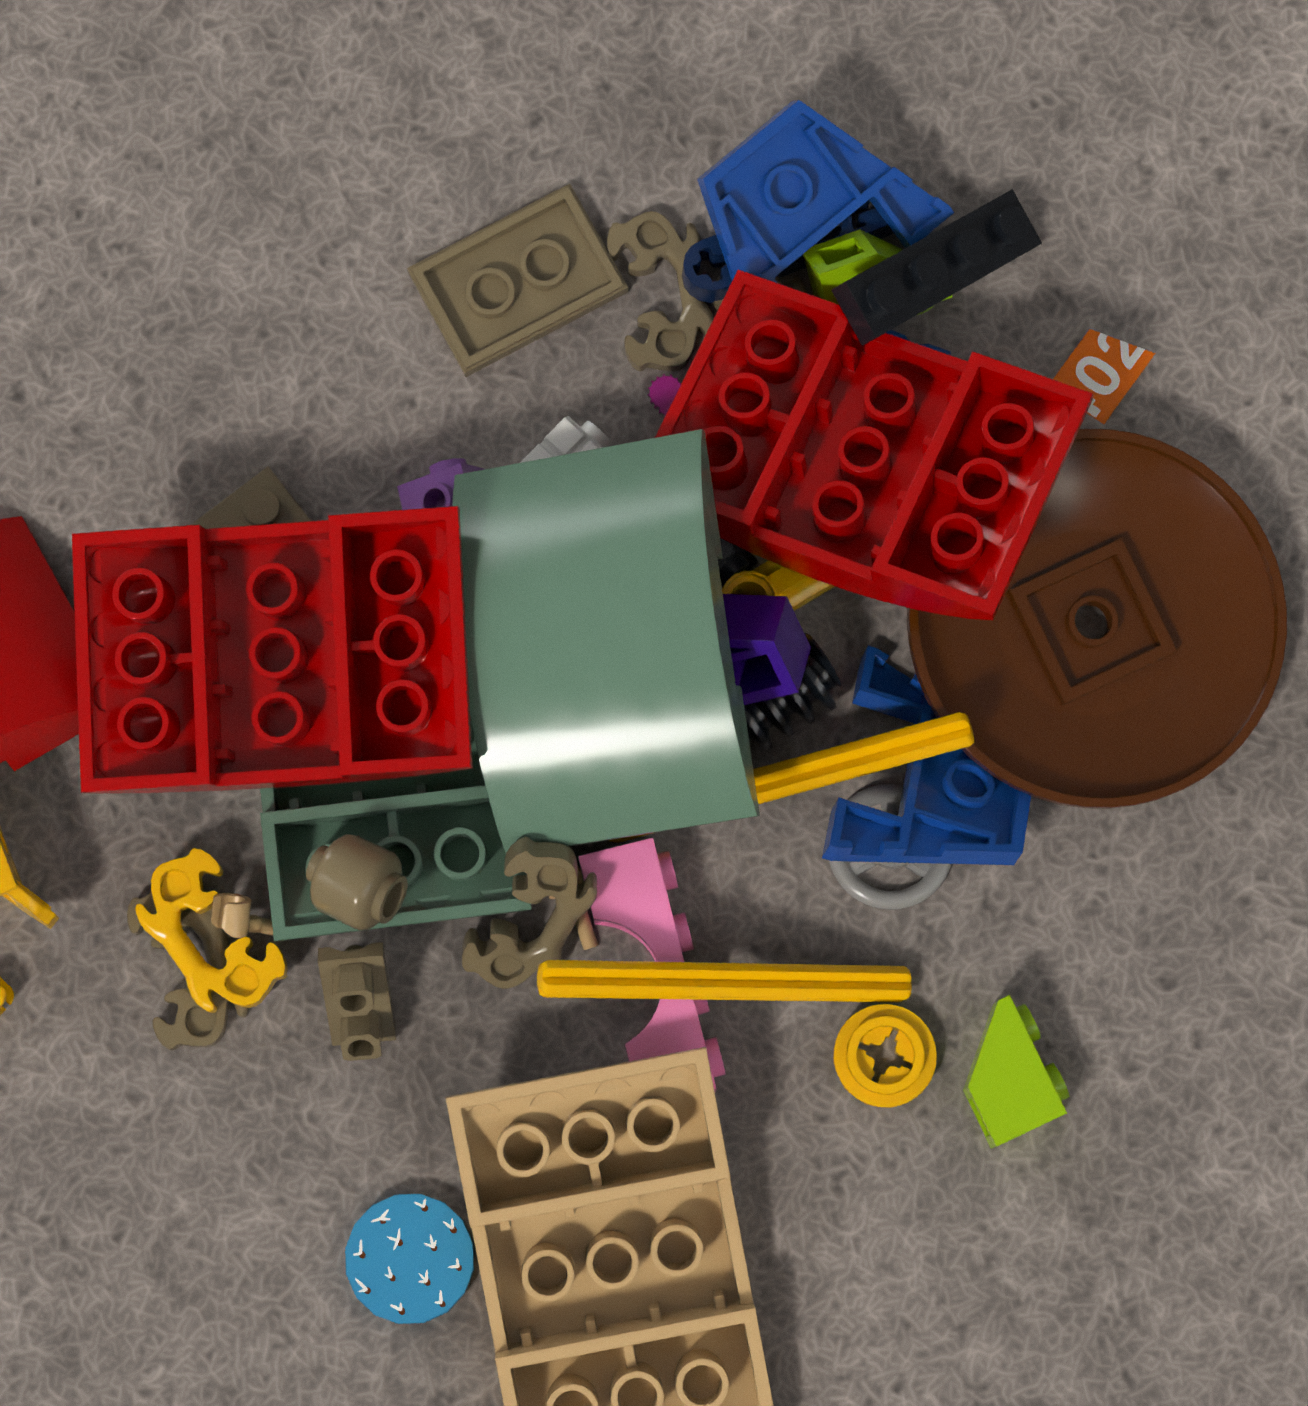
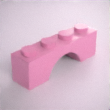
[578,838,726,1092]

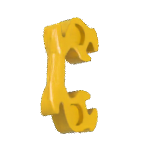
[135,848,288,1013]

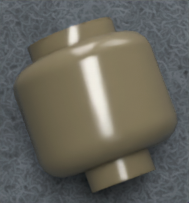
[306,834,408,930]

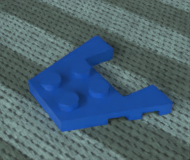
[697,100,954,283]
[822,645,1031,865]

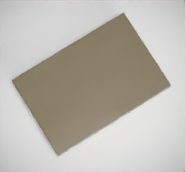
[407,184,629,377]

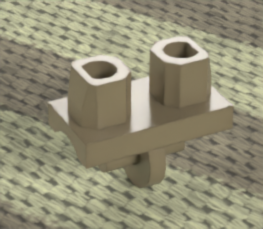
[318,942,396,1061]

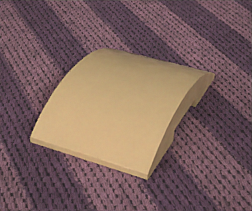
[446,1047,774,1406]

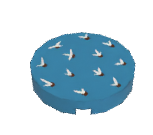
[345,1194,474,1324]

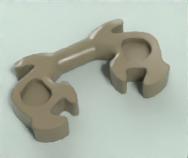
[607,211,714,371]
[462,837,597,989]
[127,892,249,1051]

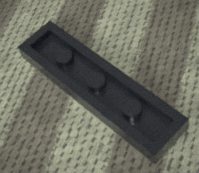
[831,189,1042,346]

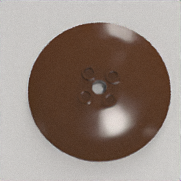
[907,429,1287,809]

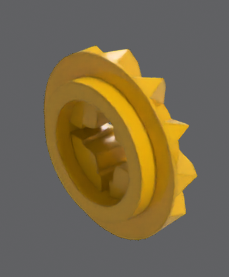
[833,1004,937,1108]

